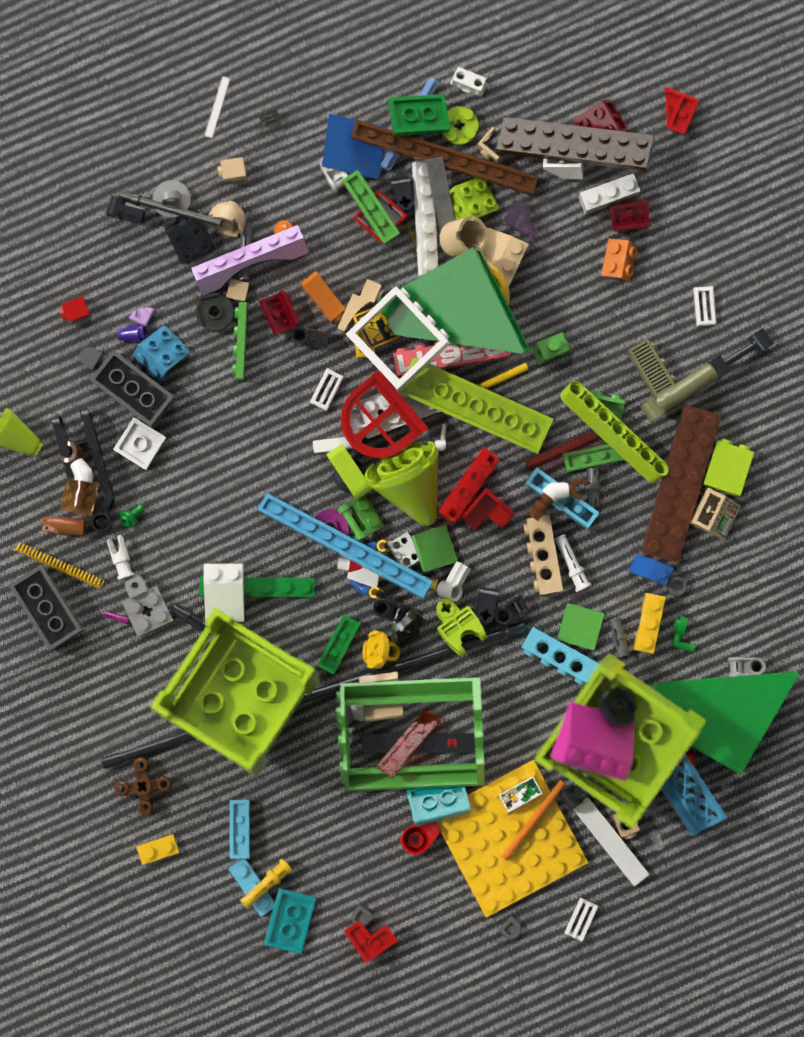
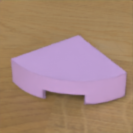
[129,307,155,327]

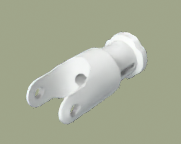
[107,535,134,580]

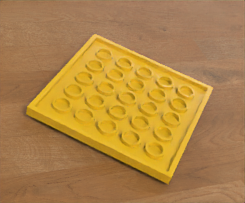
[435,760,588,917]

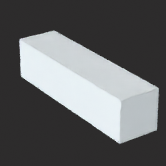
[313,437,361,454]

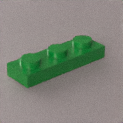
[317,615,361,674]

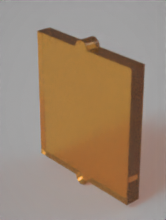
[60,477,98,516]

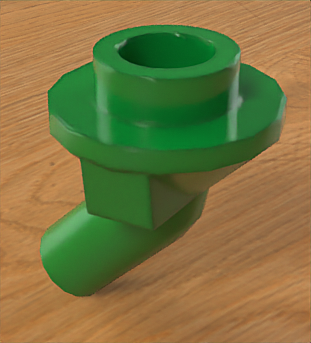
[119,504,145,528]

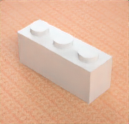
[579,173,640,215]

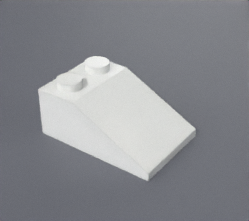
[204,564,244,622]

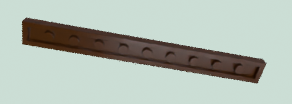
[350,119,538,196]

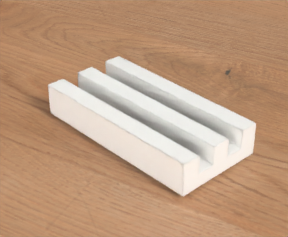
[693,286,716,326]
[310,369,344,411]
[564,898,598,941]

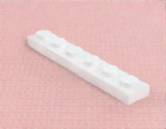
[412,162,438,276]

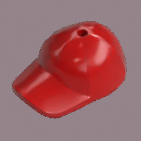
[400,822,440,855]

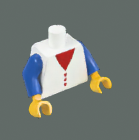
[337,540,390,600]

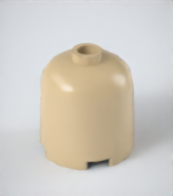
[439,217,488,257]

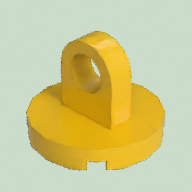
[363,631,400,669]

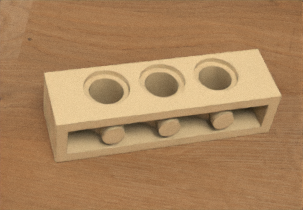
[523,515,563,596]

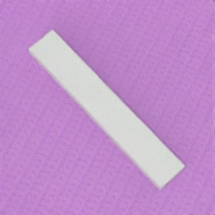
[573,784,649,886]

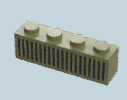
[627,339,687,418]

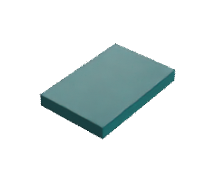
[406,786,471,826]
[264,888,316,954]

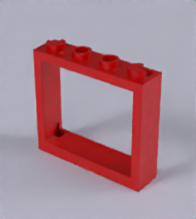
[438,447,500,526]

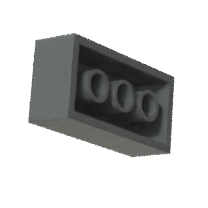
[90,350,176,429]
[9,565,85,651]

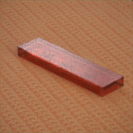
[523,431,597,469]
[377,709,440,779]

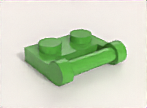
[337,495,384,541]

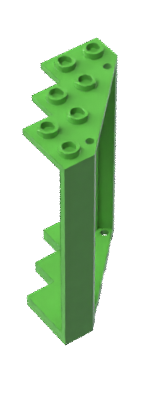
[337,677,485,791]

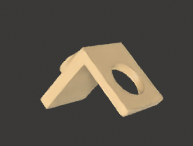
[477,127,500,163]

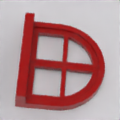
[340,369,428,458]

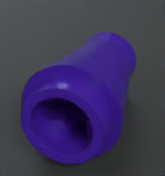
[117,323,147,342]

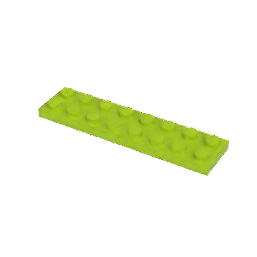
[398,357,553,454]

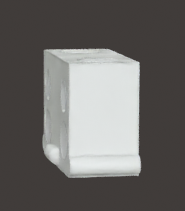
[451,67,487,97]
[387,532,419,568]

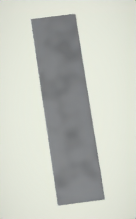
[426,156,455,232]

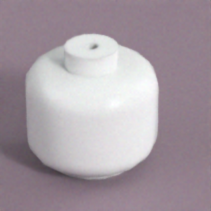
[350,705,365,722]

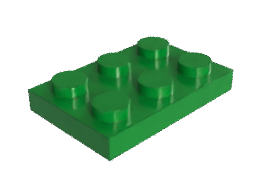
[388,94,450,136]

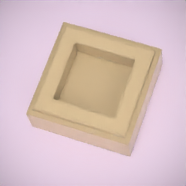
[226,279,249,302]

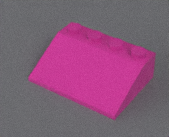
[551,701,635,781]

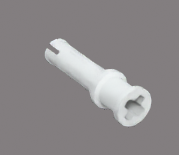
[554,534,591,592]

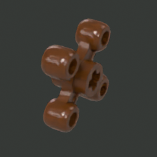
[114,757,172,815]

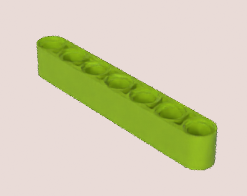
[560,381,669,484]

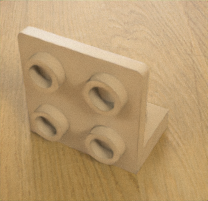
[359,672,403,722]

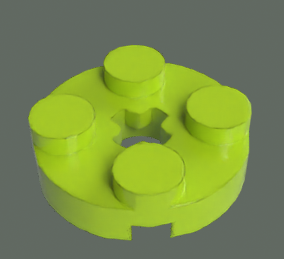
[442,107,478,146]

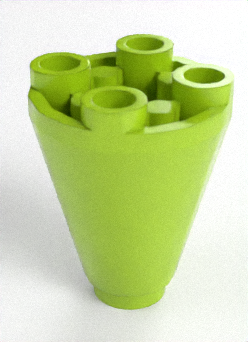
[0,408,43,457]

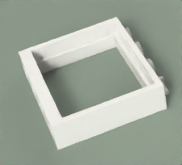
[346,286,451,392]

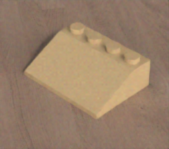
[482,227,529,288]

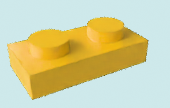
[136,834,179,865]

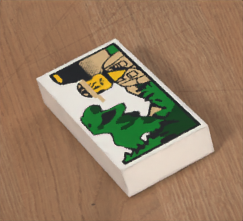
[499,777,542,812]

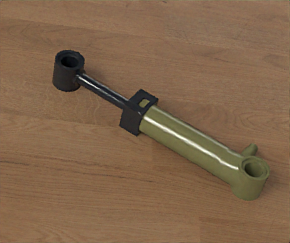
[640,328,774,422]

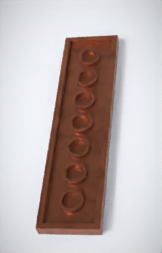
[641,405,722,563]

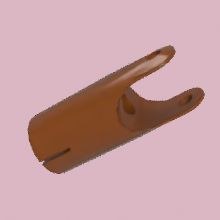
[41,517,86,536]

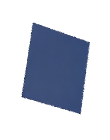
[322,114,386,179]

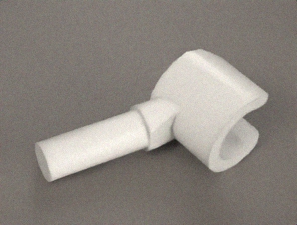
[435,424,447,451]

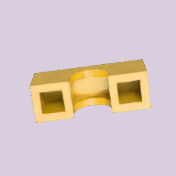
[633,593,666,654]

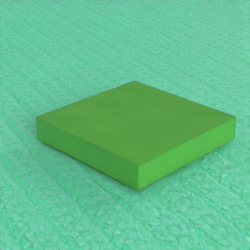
[411,525,458,573]
[557,603,604,650]

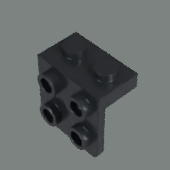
[164,210,215,264]

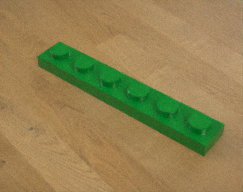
[199,577,315,597]

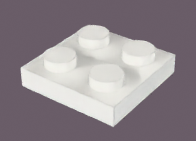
[113,417,166,470]

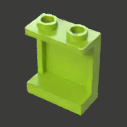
[702,439,754,497]

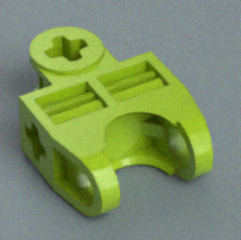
[437,599,487,657]

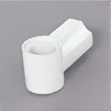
[437,562,471,601]

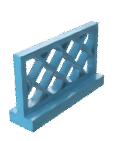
[656,753,727,836]

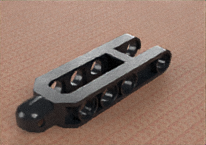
[51,408,116,532]

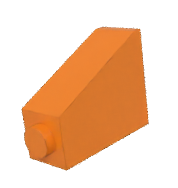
[301,271,346,324]

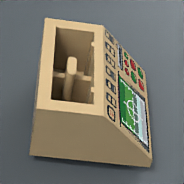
[690,488,741,540]

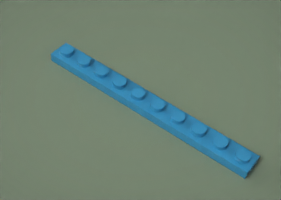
[258,493,433,600]

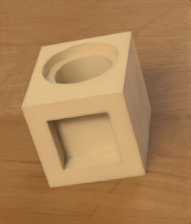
[218,157,247,183]
[612,813,640,839]

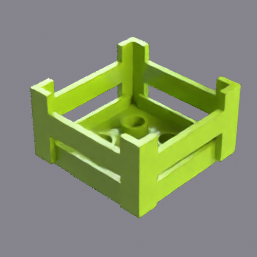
[150,607,320,778]
[534,653,707,828]

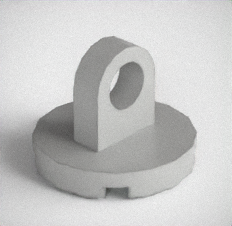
[153,180,191,219]

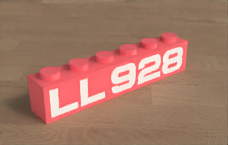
[393,341,510,378]

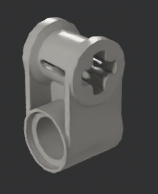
[728,657,766,677]

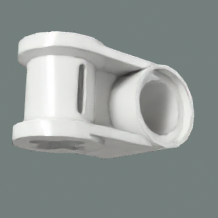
[320,157,348,193]

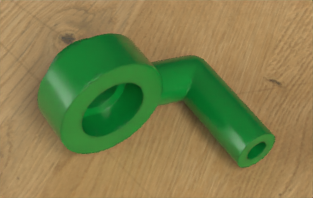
[672,616,696,653]

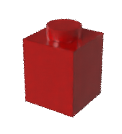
[60,296,91,324]

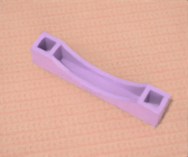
[192,225,309,295]

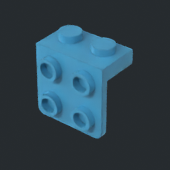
[133,326,189,382]

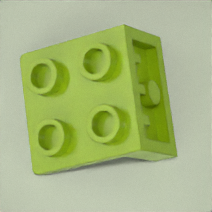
[449,178,499,220]

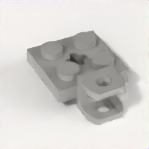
[122,575,173,636]

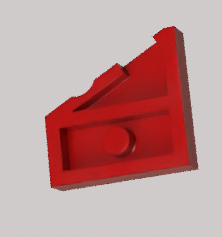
[665,87,700,136]

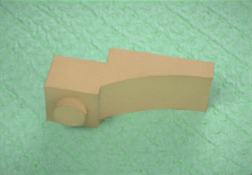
[337,279,384,334]

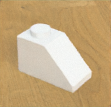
[543,159,584,179]

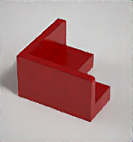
[460,488,515,531]
[344,920,398,963]

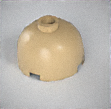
[208,201,246,237]

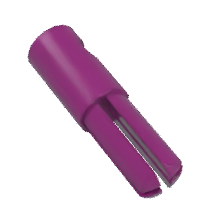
[102,611,129,625]

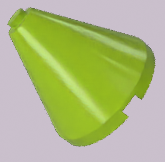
[365,441,438,526]

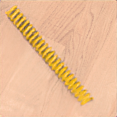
[14,542,104,589]

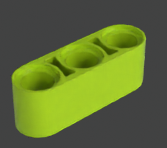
[326,444,373,500]

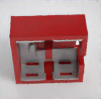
[353,190,407,246]

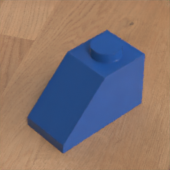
[629,554,673,587]

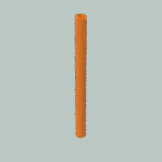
[501,780,566,861]

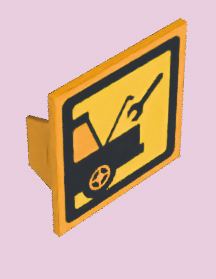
[352,308,400,350]

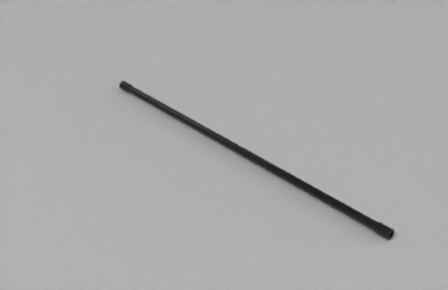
[101,621,526,769]

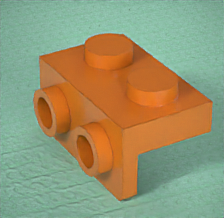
[601,239,637,282]

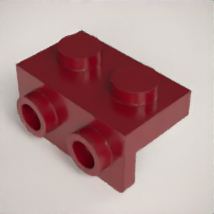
[609,199,651,233]
[259,290,300,337]

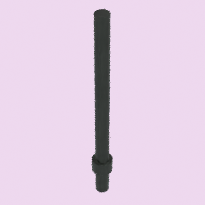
[118,191,223,227]

